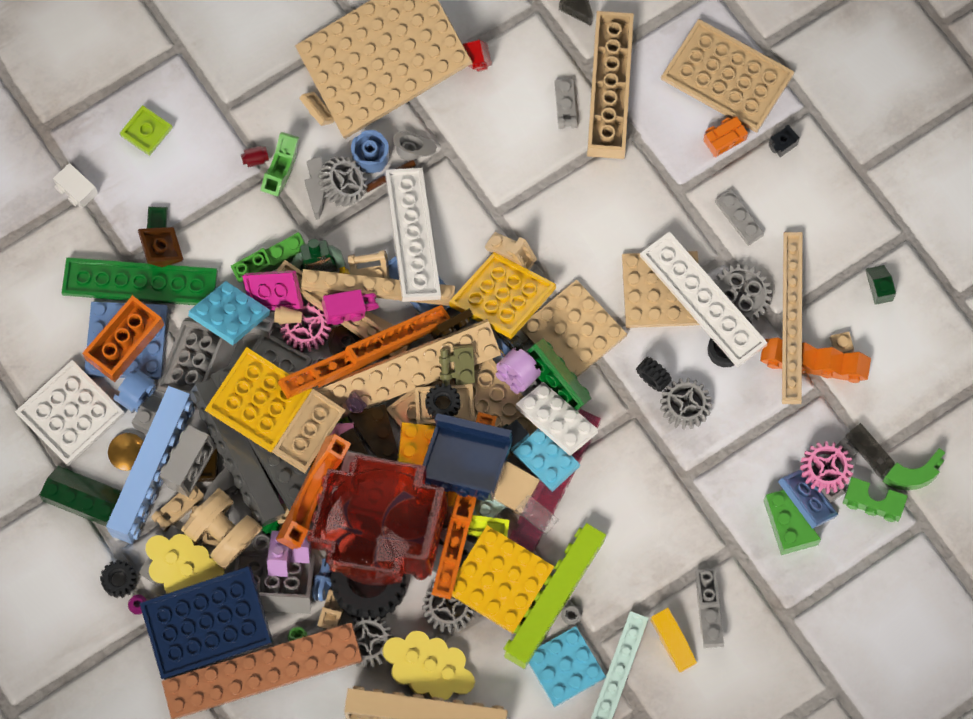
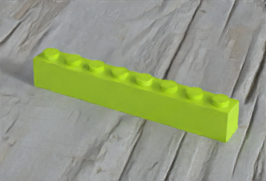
[504,523,606,669]

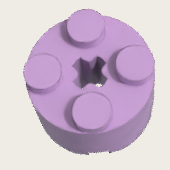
[495,348,541,394]

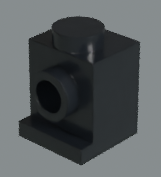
[769,124,800,157]

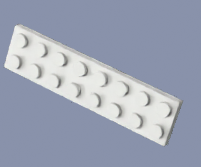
[385,168,441,302]
[640,231,768,368]

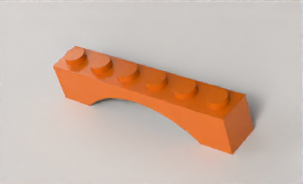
[276,434,351,549]

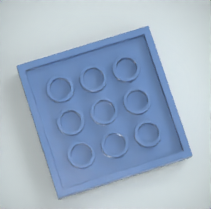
[84,302,168,380]

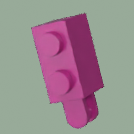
[322,289,379,325]

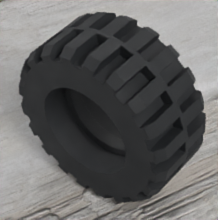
[330,542,407,621]

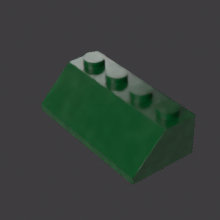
[39,466,121,527]

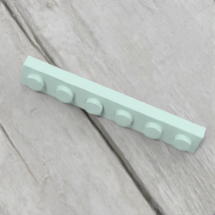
[591,611,649,719]

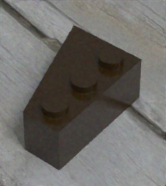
[347,404,398,462]

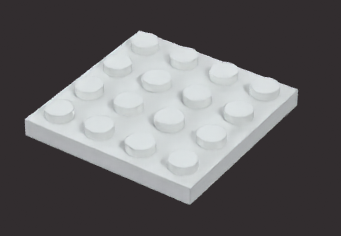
[15,360,125,466]

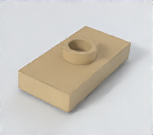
[299,92,334,126]

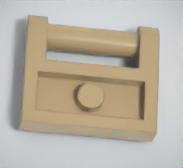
[348,250,390,279]

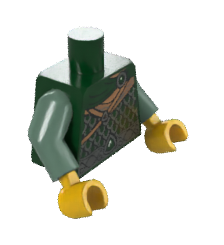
[292,239,350,274]

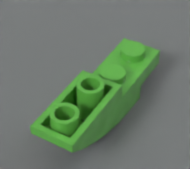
[231,232,306,283]

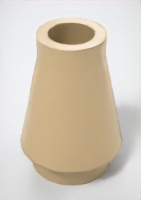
[274,306,302,325]

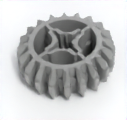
[318,156,368,207]
[660,378,712,430]
[422,585,475,633]
[353,616,394,668]

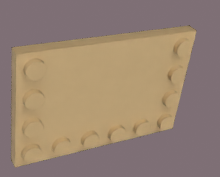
[661,19,795,133]

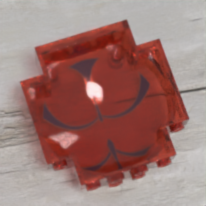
[307,455,448,586]

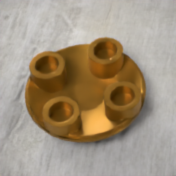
[108,433,144,470]

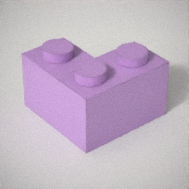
[267,531,312,577]

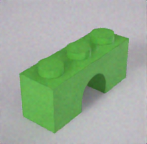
[843,477,908,522]

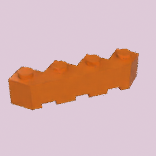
[760,337,871,383]

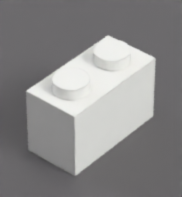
[53,163,98,209]

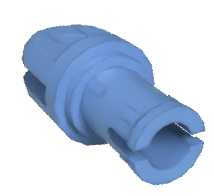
[312,559,334,601]

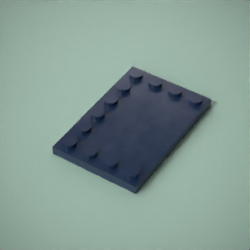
[140,566,273,679]

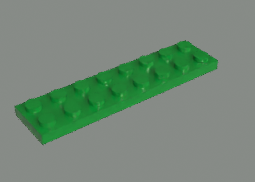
[62,257,218,305]

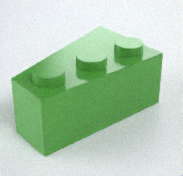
[764,490,821,555]

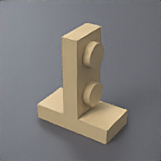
[485,232,537,270]

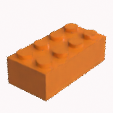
[82,295,164,382]

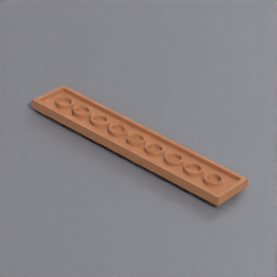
[162,623,363,719]

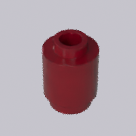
[241,145,269,168]

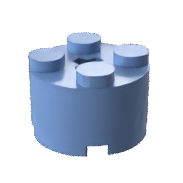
[351,130,390,173]
[113,368,156,413]

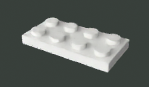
[516,382,598,456]

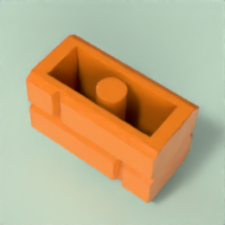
[703,116,748,157]

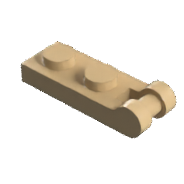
[151,485,205,532]

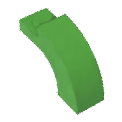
[260,132,300,196]
[883,448,945,490]

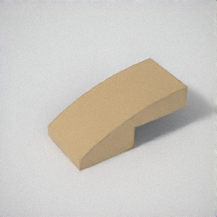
[317,590,344,630]

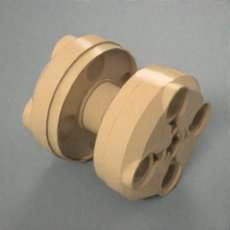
[181,488,263,570]

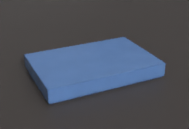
[778,470,838,529]

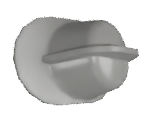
[393,131,437,161]

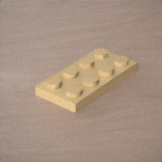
[272,389,345,473]

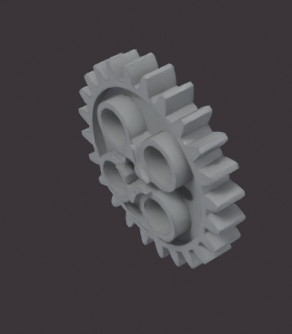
[713,264,772,323]

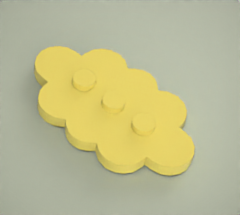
[145,534,224,594]
[382,631,475,701]

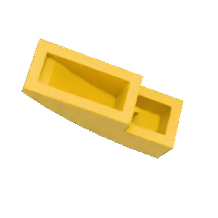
[650,608,697,673]

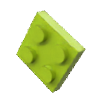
[120,105,172,156]

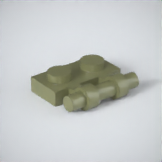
[439,344,475,386]

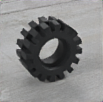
[636,357,672,392]
[425,384,460,419]
[100,560,137,598]

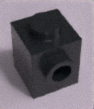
[502,420,529,453]

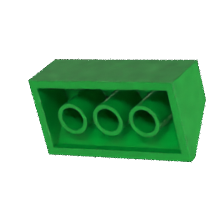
[526,338,592,411]

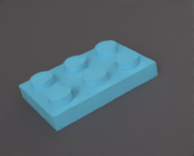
[513,428,581,492]

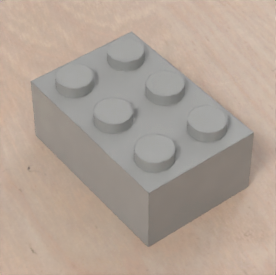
[160,425,216,497]

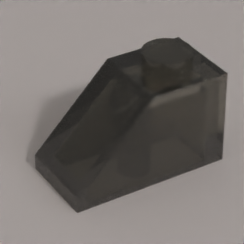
[559,0,593,26]

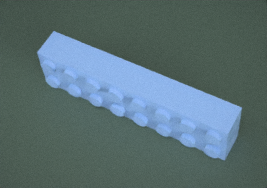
[106,386,195,544]

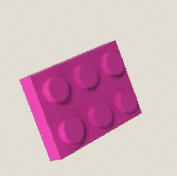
[242,270,304,310]

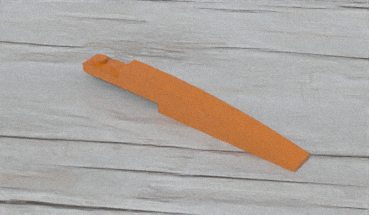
[278,305,450,399]
[431,412,497,600]

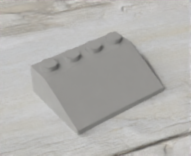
[156,321,238,394]
[234,551,315,614]

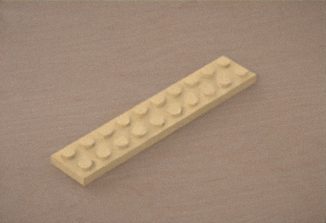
[313,319,501,419]

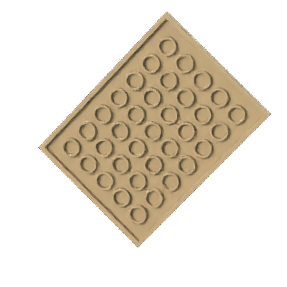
[295,0,473,139]

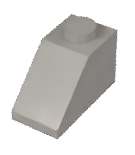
[132,395,162,435]

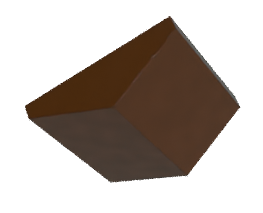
[138,227,184,267]

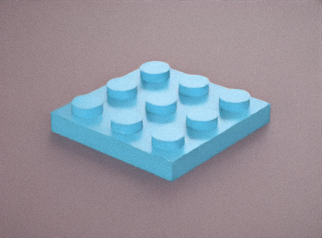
[188,281,270,345]
[528,626,606,708]

